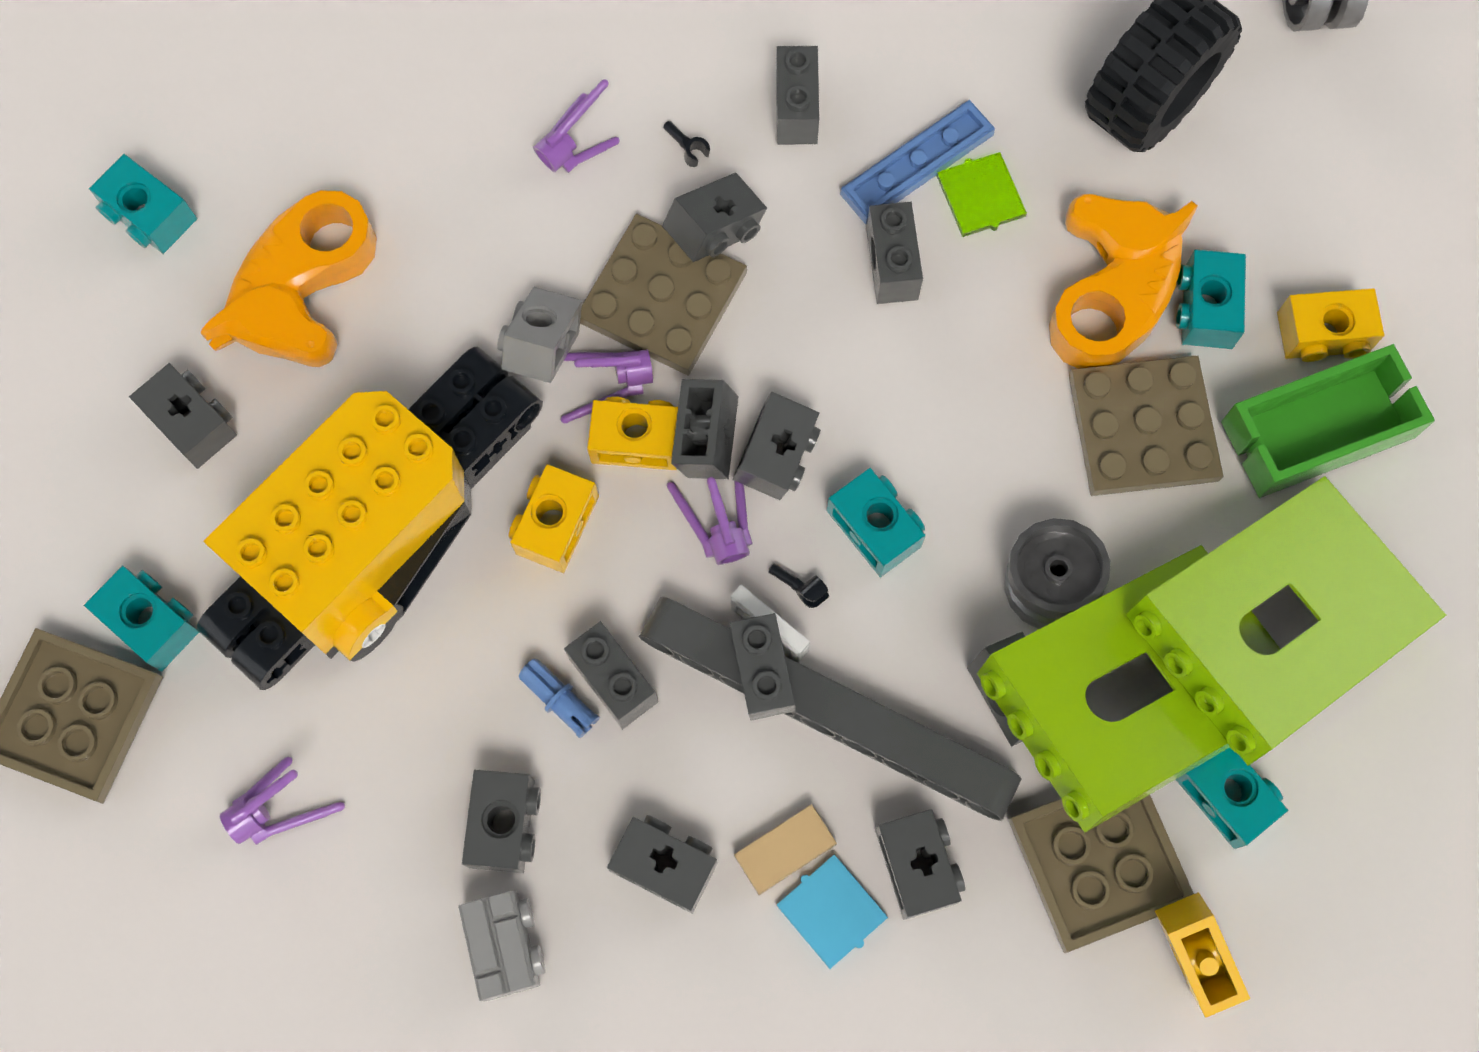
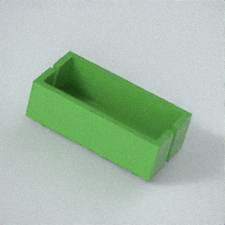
[1221,344,1435,498]

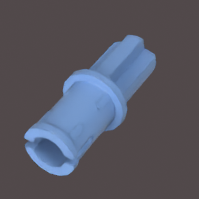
[519,659,600,738]

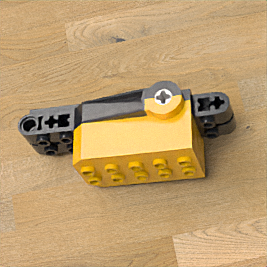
[196,347,543,690]

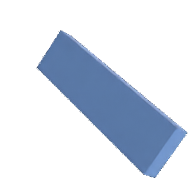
[840,100,995,224]

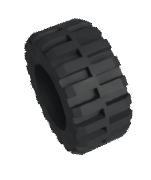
[1085,0,1242,152]

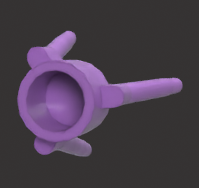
[533,79,620,173]
[561,349,653,423]
[667,474,753,565]
[220,757,345,845]

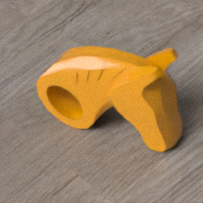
[201,190,377,367]
[1049,194,1198,369]

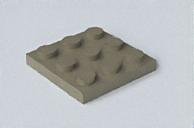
[580,214,747,376]
[1069,355,1224,496]
[0,628,163,804]
[1008,795,1194,953]

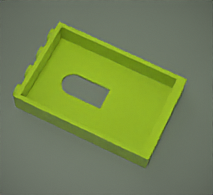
[1126,476,1447,766]
[976,545,1280,833]

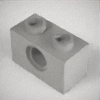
[497,287,582,383]

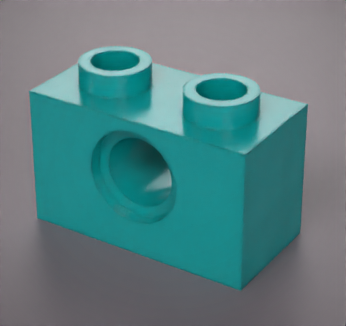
[89,154,197,254]
[1176,250,1246,349]
[826,468,926,578]
[83,565,199,672]
[1176,747,1289,849]

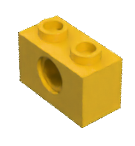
[1277,288,1385,362]
[587,397,678,470]
[508,464,599,573]
[1155,892,1251,1018]

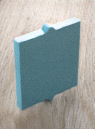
[776,855,888,969]

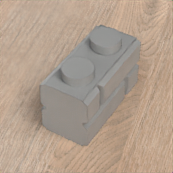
[458,890,545,1001]

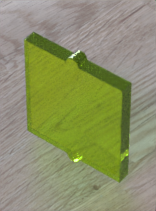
[936,152,1027,237]

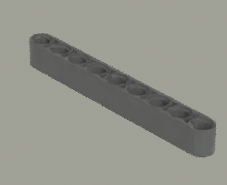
[639,597,1022,821]

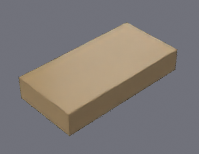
[734,804,837,895]

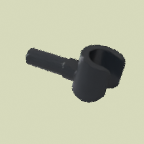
[663,121,710,167]
[769,564,829,608]

